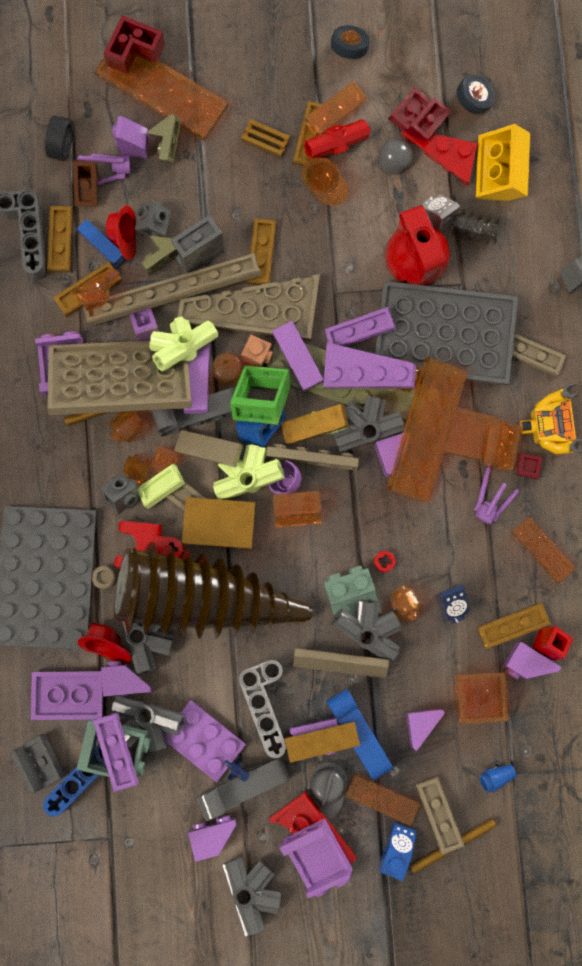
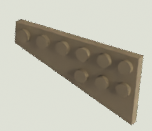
[177,274,320,341]

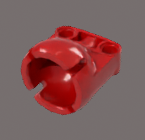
[385,205,450,286]

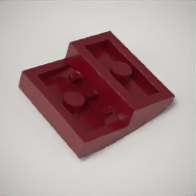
[388,87,451,141]

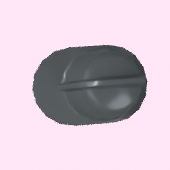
[307,762,348,819]

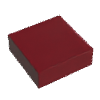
[515,452,543,480]

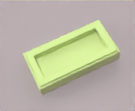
[137,464,185,509]

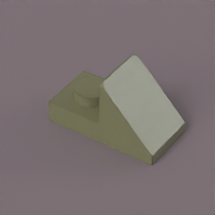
[147,114,181,163]
[142,236,179,276]

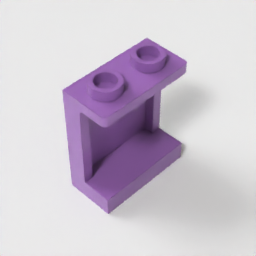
[35,331,84,397]
[279,818,352,898]

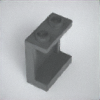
[171,215,225,273]

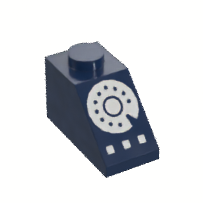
[435,585,470,624]

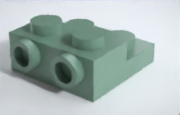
[323,566,382,617]

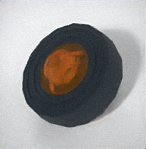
[330,25,370,59]
[457,75,495,114]

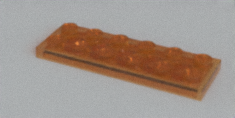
[94,56,228,141]
[387,357,468,503]

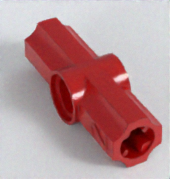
[304,119,371,160]

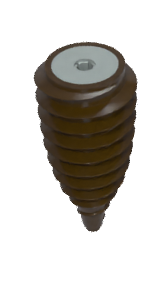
[114,542,313,639]

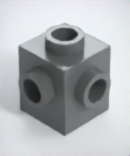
[135,201,171,237]
[100,472,140,515]

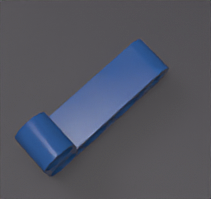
[326,688,394,781]
[43,743,133,817]

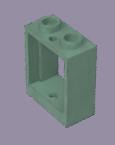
[77,718,151,777]

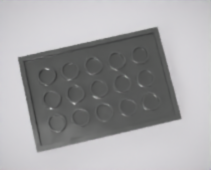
[375,281,518,386]
[0,506,97,649]

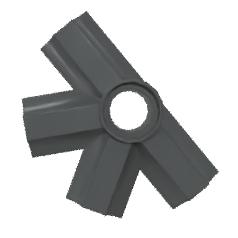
[334,396,405,452]
[331,599,402,663]
[122,621,174,675]
[112,695,185,753]
[222,857,281,936]

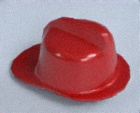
[106,205,136,260]
[77,623,131,663]

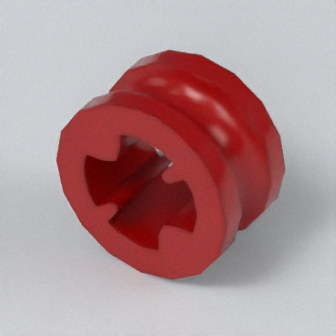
[374,551,395,573]

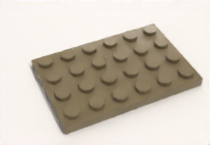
[47,341,192,415]

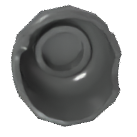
[378,138,413,175]

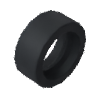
[45,115,73,161]

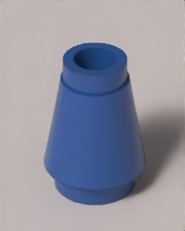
[479,764,517,793]

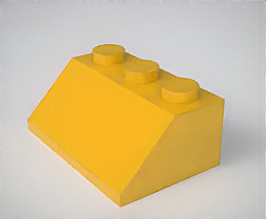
[476,124,530,201]

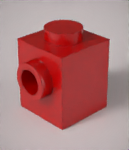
[531,626,574,661]

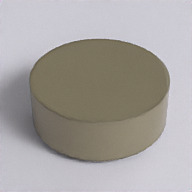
[92,566,116,589]

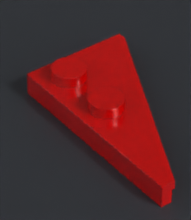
[401,130,477,186]
[268,790,356,863]

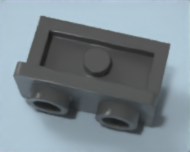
[11,733,66,794]

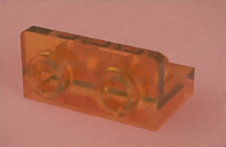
[484,419,522,471]
[273,491,321,527]

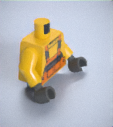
[520,383,582,454]

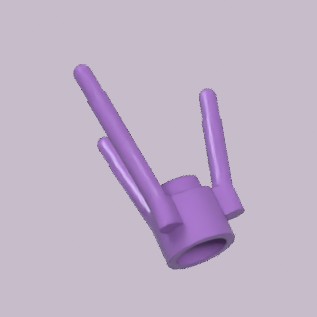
[78,153,130,186]
[473,467,519,525]

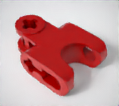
[114,521,185,568]

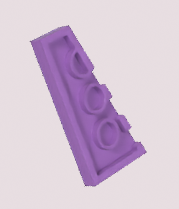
[323,343,416,389]

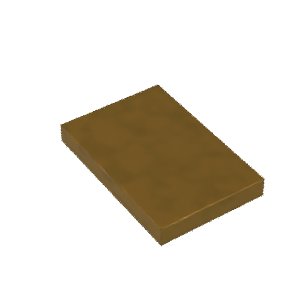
[182,497,255,549]

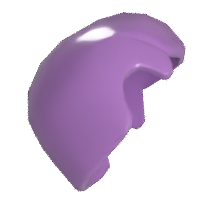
[269,460,302,497]

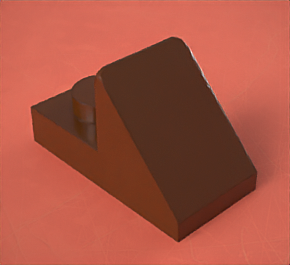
[73,160,100,207]

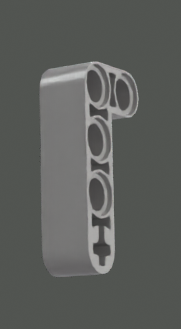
[239,660,286,758]

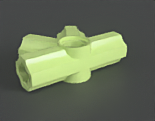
[149,317,218,372]
[213,445,285,500]

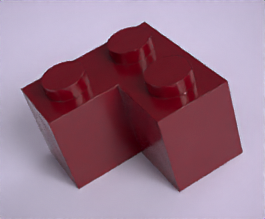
[103,15,165,74]

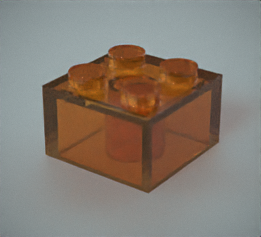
[453,672,509,724]

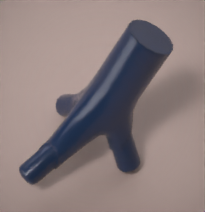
[224,758,249,782]

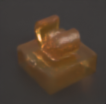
[150,446,180,472]
[123,454,150,485]

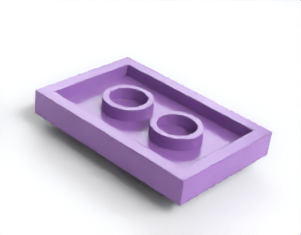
[31,671,104,720]
[165,700,246,783]

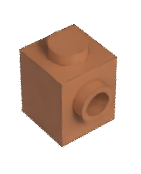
[241,335,274,367]

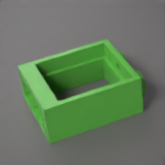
[230,366,291,425]

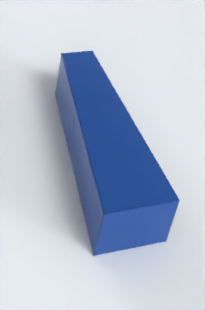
[77,219,126,269]

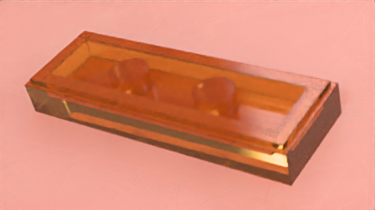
[304,81,367,136]
[511,516,576,584]
[345,774,420,826]

